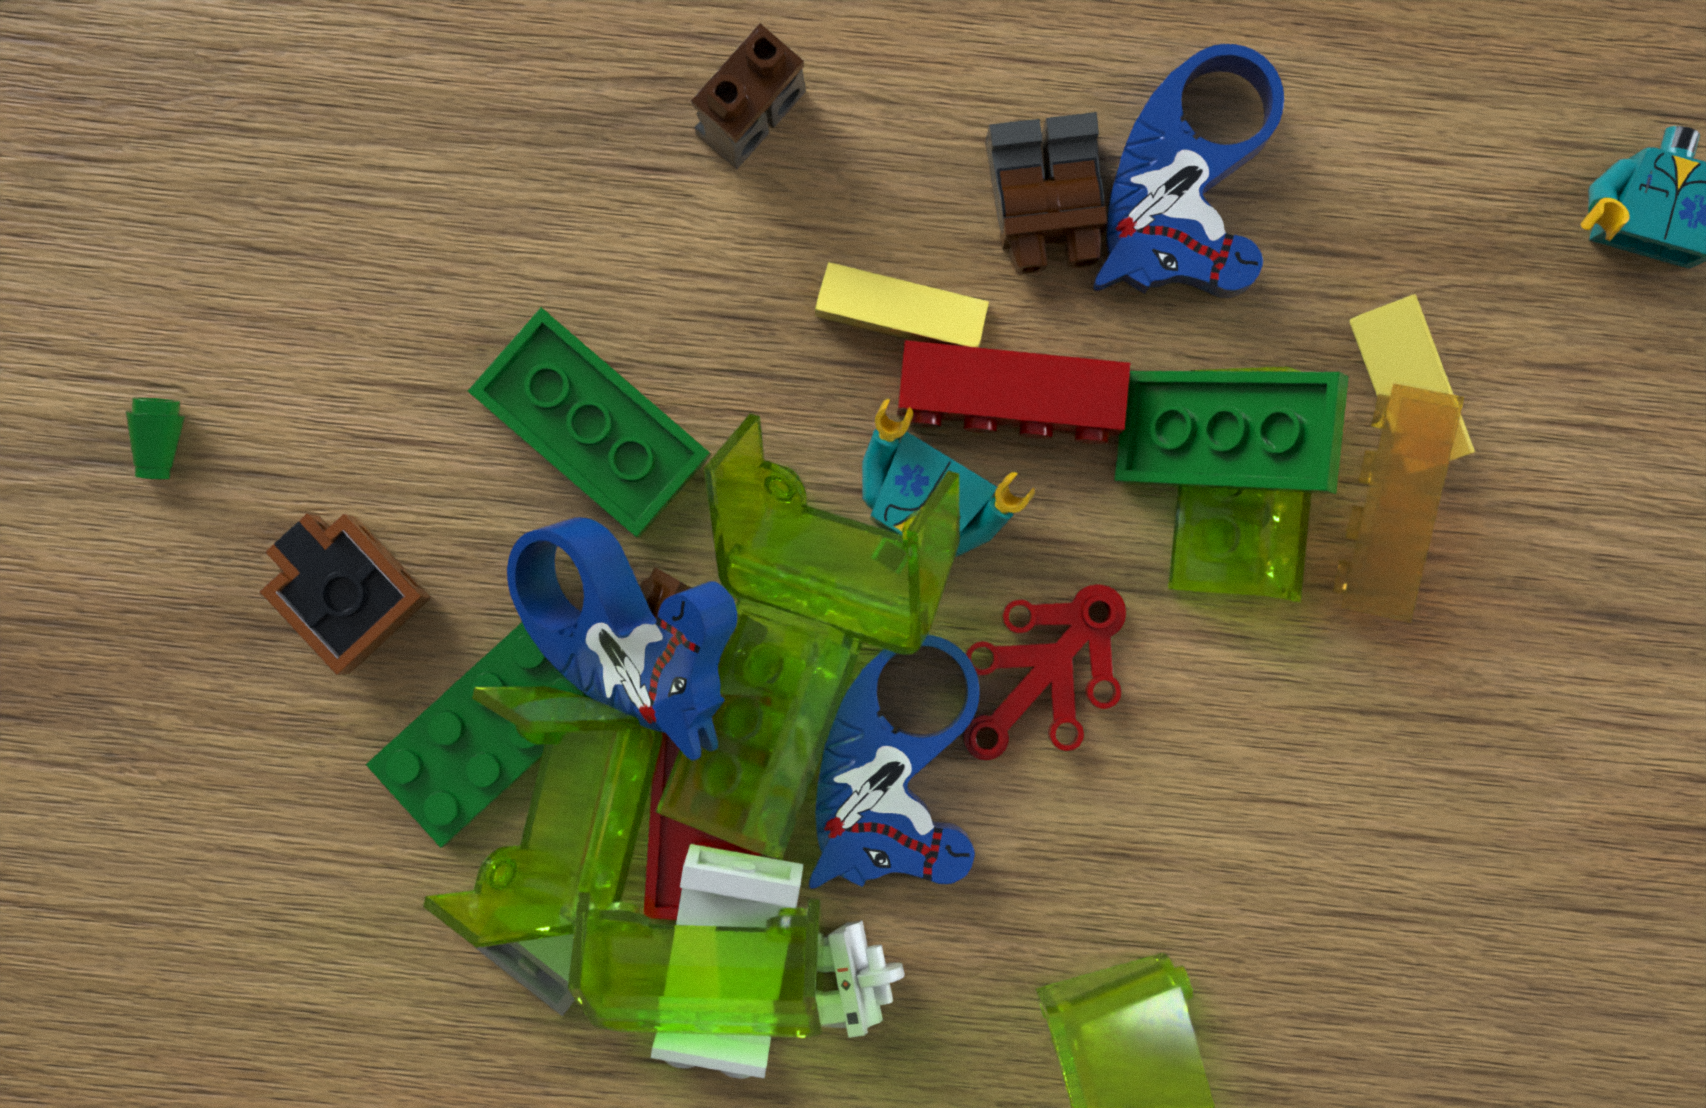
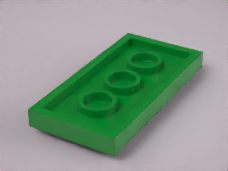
[468,307,712,538]
[1114,371,1349,494]
[365,622,600,848]

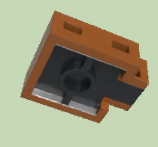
[260,513,432,675]

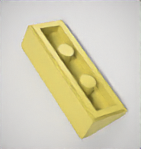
[815,262,989,348]
[1350,294,1475,475]

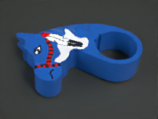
[1093,44,1284,298]
[507,517,737,761]
[809,634,980,889]

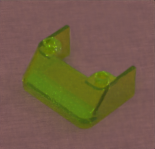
[704,413,960,655]
[423,686,662,948]
[568,892,824,1037]

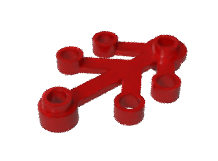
[963,584,1126,760]

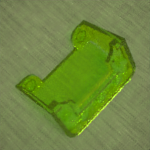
[1035,952,1215,1108]

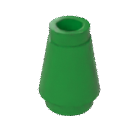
[125,397,185,479]

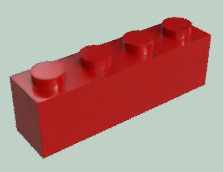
[897,340,1131,444]

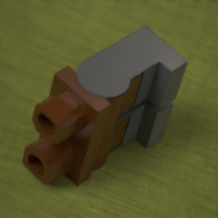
[691,23,806,169]
[985,112,1107,275]

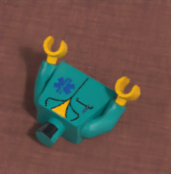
[1580,126,1706,269]
[862,399,1035,575]

